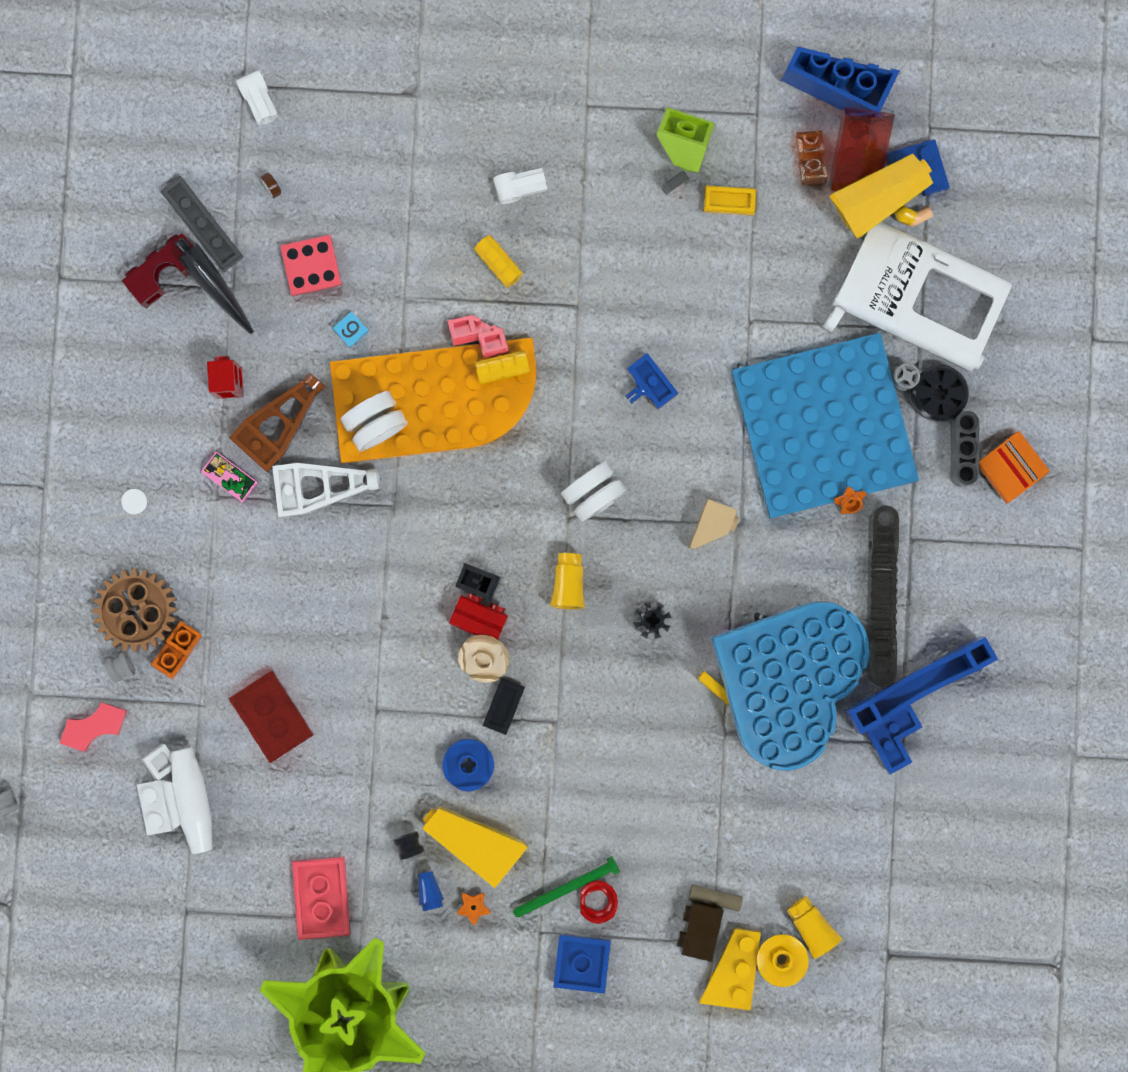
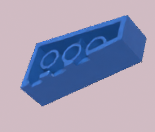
[781,47,900,125]

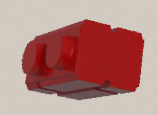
[449,593,509,640]

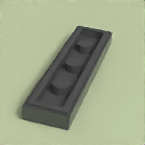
[161,176,244,272]

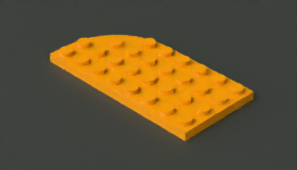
[330,338,536,464]

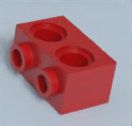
[207,356,244,399]

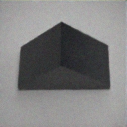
[455,563,501,601]

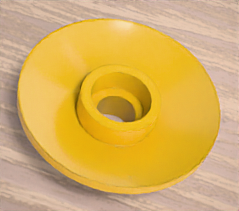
[757,934,809,987]

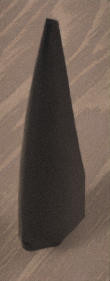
[175,237,254,334]

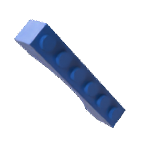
[844,636,998,735]

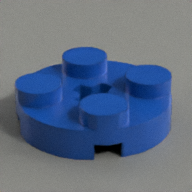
[442,739,494,791]

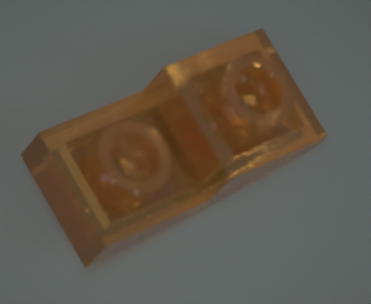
[796,130,828,186]

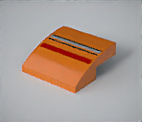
[979,431,1050,504]

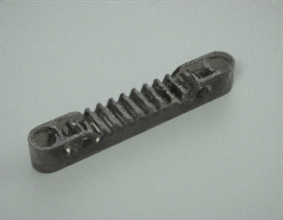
[866,505,899,687]

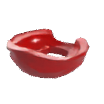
[580,880,618,924]

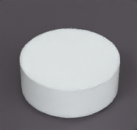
[823,306,845,332]

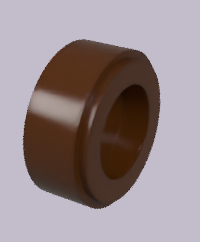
[260,172,282,199]

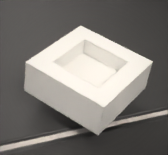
[141,744,172,781]

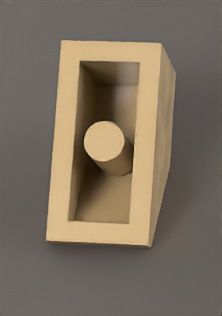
[688,499,739,550]

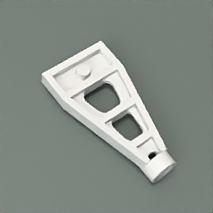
[272,463,380,517]

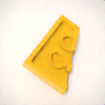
[699,927,761,1010]

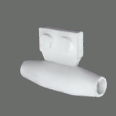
[137,747,213,854]

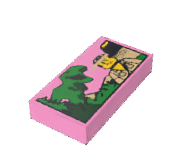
[201,452,259,503]

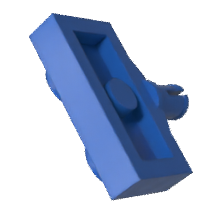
[625,353,679,410]

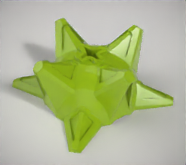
[259,938,426,1072]

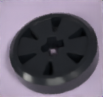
[910,365,969,422]

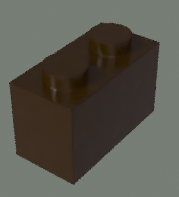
[677,900,724,962]

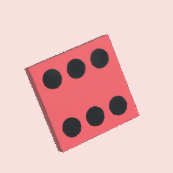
[281,235,342,297]

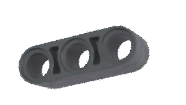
[950,411,980,487]

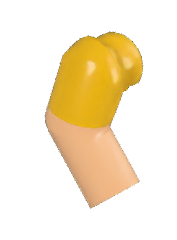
[894,205,933,227]

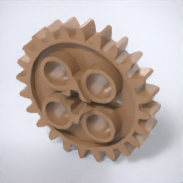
[92,568,179,652]

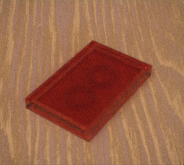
[228,670,314,763]

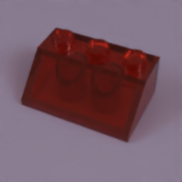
[829,107,895,191]

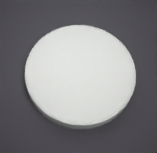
[121,489,147,514]

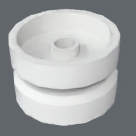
[340,391,408,452]
[561,461,627,523]

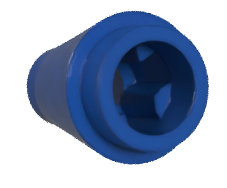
[418,871,444,911]

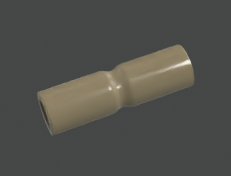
[689,884,743,912]

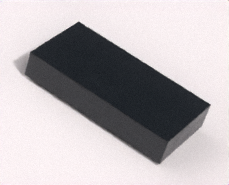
[482,677,525,735]

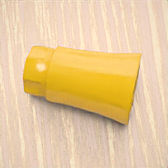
[549,553,585,610]
[787,896,843,959]

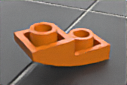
[151,621,202,680]

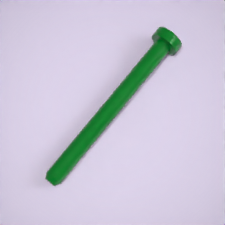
[513,856,620,917]

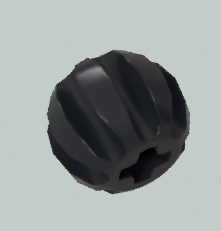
[633,601,671,640]

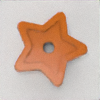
[834,487,867,515]
[457,892,490,925]

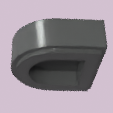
[662,171,690,195]

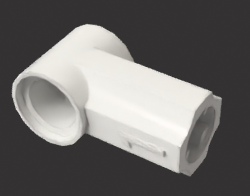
[236,70,278,125]
[494,168,547,204]

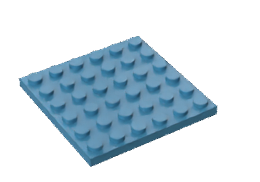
[731,333,919,519]

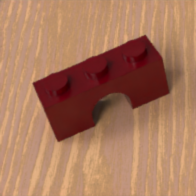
[121,233,193,309]

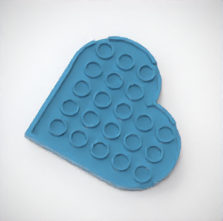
[711,601,869,771]

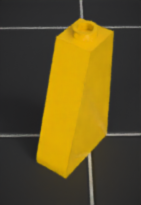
[829,154,933,239]
[422,806,528,888]

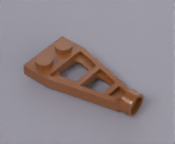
[229,373,325,472]

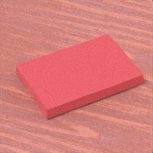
[292,856,351,940]

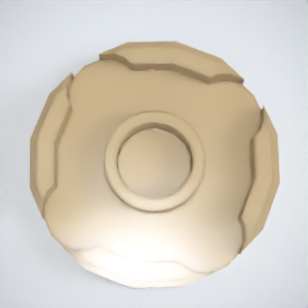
[458,635,510,683]

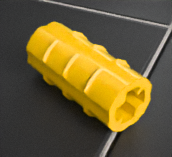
[474,235,524,288]
[475,350,530,384]

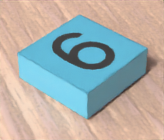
[333,311,369,348]

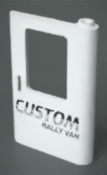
[832,221,1012,372]

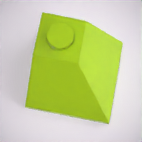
[657,107,715,173]

